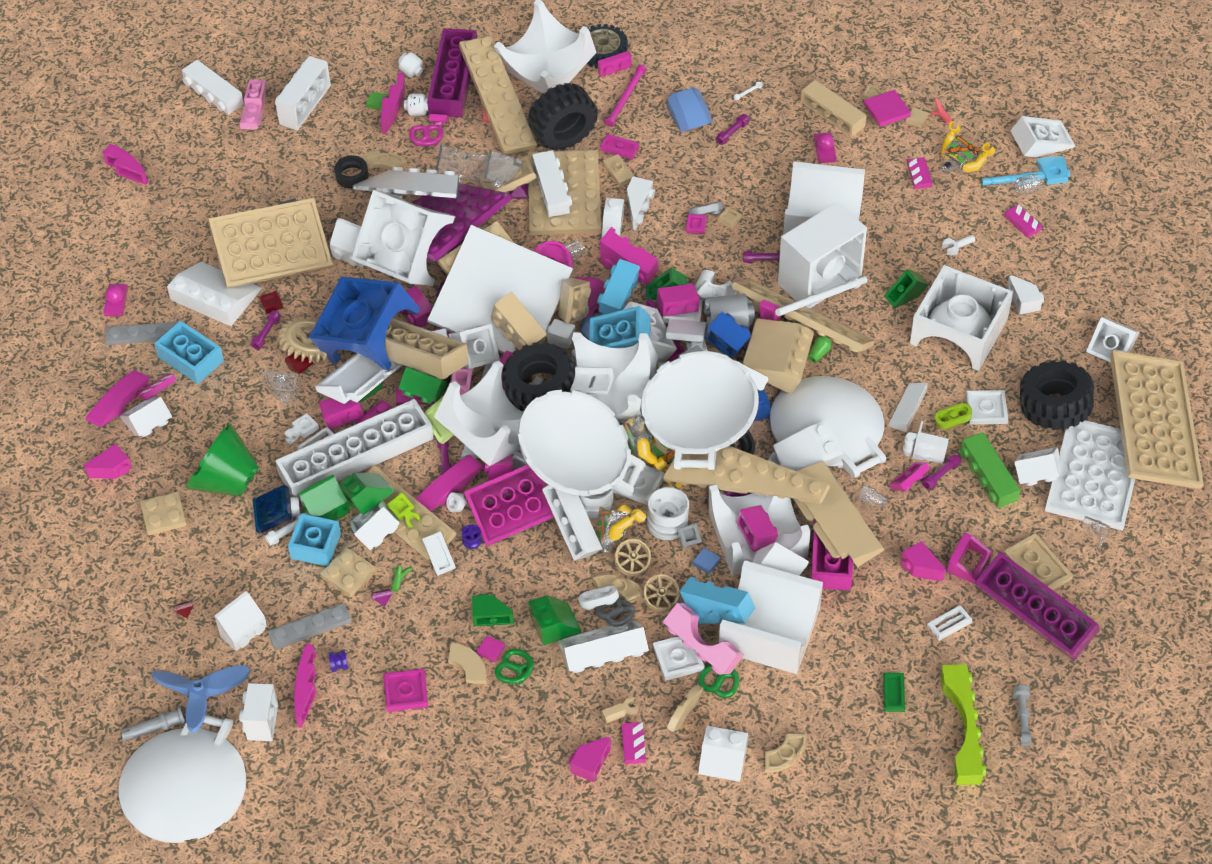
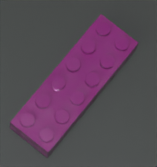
[427,28,477,118]
[975,552,1100,661]

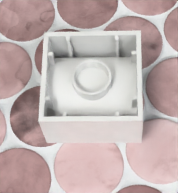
[783,161,865,235]
[719,561,823,674]

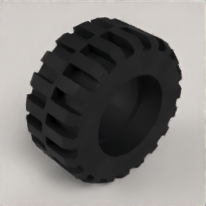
[528,83,598,150]
[502,342,575,411]
[1020,360,1094,430]

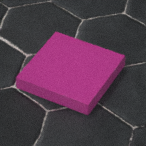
[864,90,911,127]
[383,669,428,712]

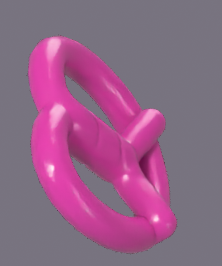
[409,125,443,146]

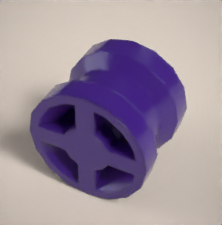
[462,524,482,549]
[329,649,348,672]

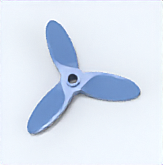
[152,665,250,733]

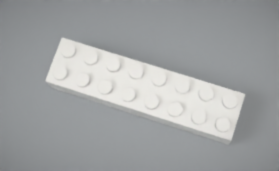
[275,399,434,499]

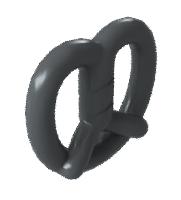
[596,597,635,627]

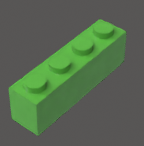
[960,432,1021,508]

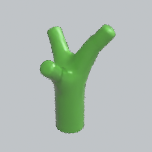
[391,565,412,592]

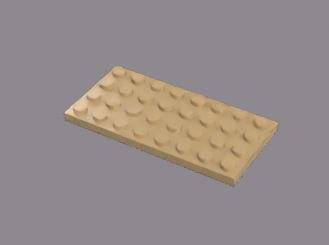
[1110,350,1204,489]

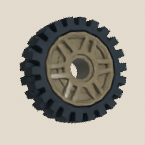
[587,24,628,69]

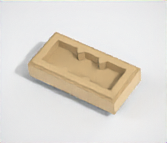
[603,154,635,187]

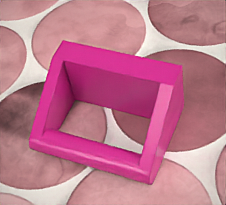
[947,532,992,584]

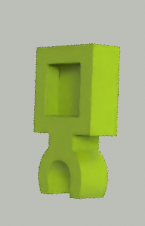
[387,493,421,529]

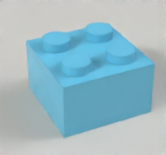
[288,514,341,566]

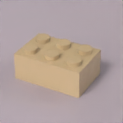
[491,292,547,350]

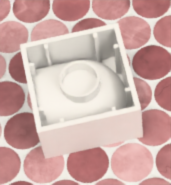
[778,202,867,308]
[910,265,1013,371]

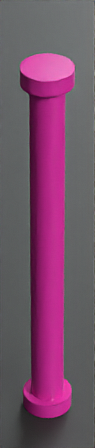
[605,65,647,127]

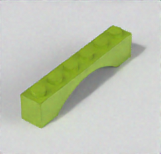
[940,664,986,785]

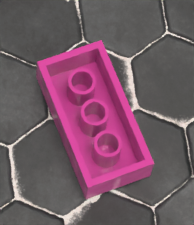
[811,519,853,591]

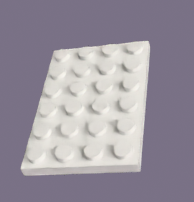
[1045,420,1135,531]

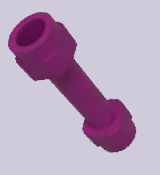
[715,114,750,145]
[743,250,780,263]
[251,310,281,350]
[437,440,452,475]
[922,454,961,490]

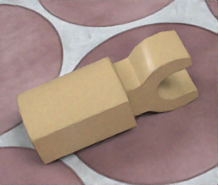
[601,697,639,724]

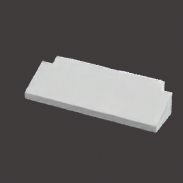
[315,353,402,404]

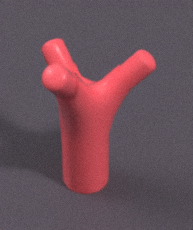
[931,98,952,124]

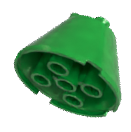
[185,422,260,497]

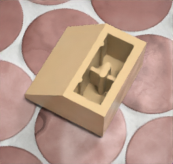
[558,277,591,324]

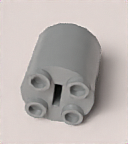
[703,293,755,330]

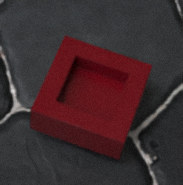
[259,291,283,314]

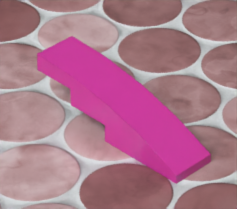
[381,73,406,134]
[86,370,149,427]
[416,454,483,512]
[294,643,317,728]

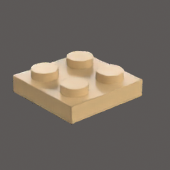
[140,491,187,536]
[320,547,377,598]

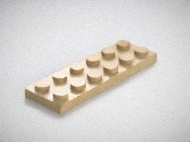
[367,465,457,563]

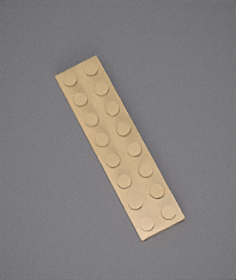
[459,36,537,155]
[731,279,875,352]

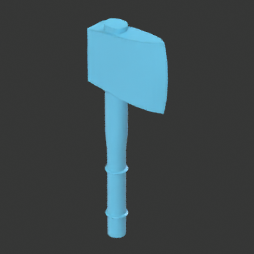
[982,156,1070,185]

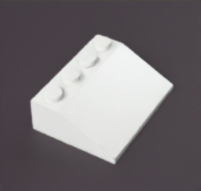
[167,262,262,326]

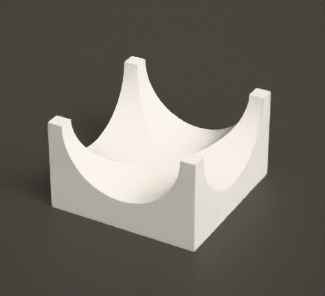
[494,0,596,93]
[351,190,455,286]
[572,332,658,424]
[434,361,523,466]
[708,485,810,576]

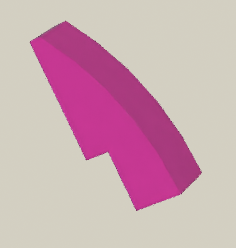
[103,143,148,185]

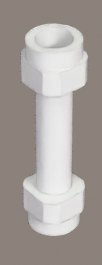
[264,513,307,546]

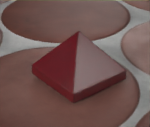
[173,600,194,618]

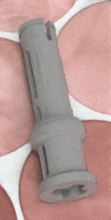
[120,706,186,742]

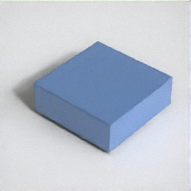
[693,548,721,575]

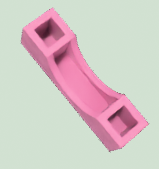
[663,603,744,675]

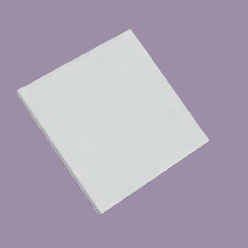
[427,225,573,355]

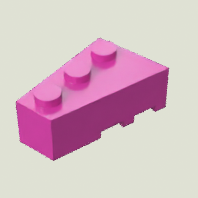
[600,227,658,285]

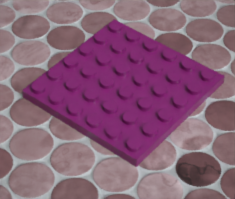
[412,183,512,262]

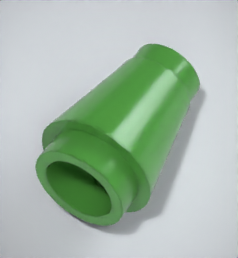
[807,335,832,363]

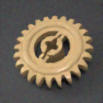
[278,317,327,363]

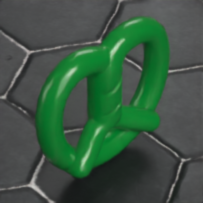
[495,649,534,684]
[698,664,740,698]

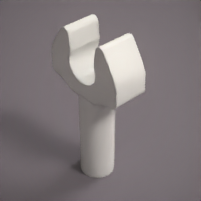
[942,235,975,255]

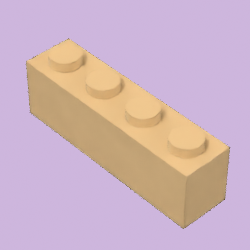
[801,80,866,137]

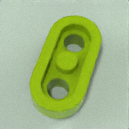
[935,403,972,429]

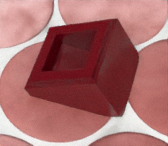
[285,352,313,374]

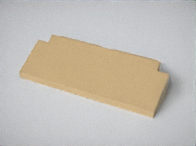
[794,461,884,568]

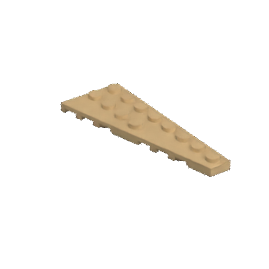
[663,446,830,504]

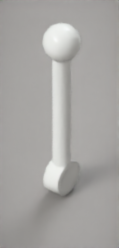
[734,82,762,101]

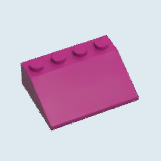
[465,464,554,546]

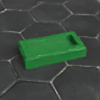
[883,672,905,712]

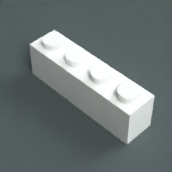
[182,60,244,115]
[532,150,572,217]
[542,485,602,561]

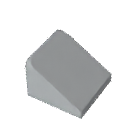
[677,523,702,549]

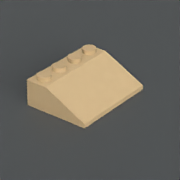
[742,319,814,394]

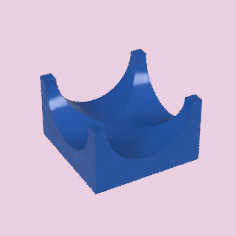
[309,276,420,370]

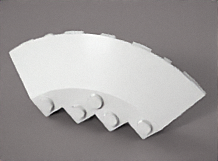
[352,167,458,198]

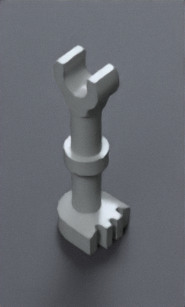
[1012,685,1031,746]

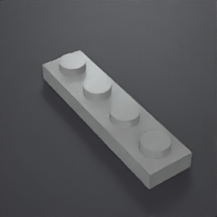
[105,322,178,346]
[268,603,351,651]

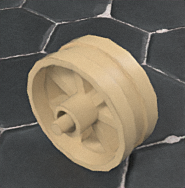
[614,539,651,576]
[643,574,680,612]

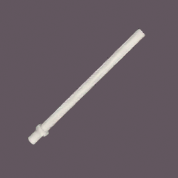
[775,276,867,316]

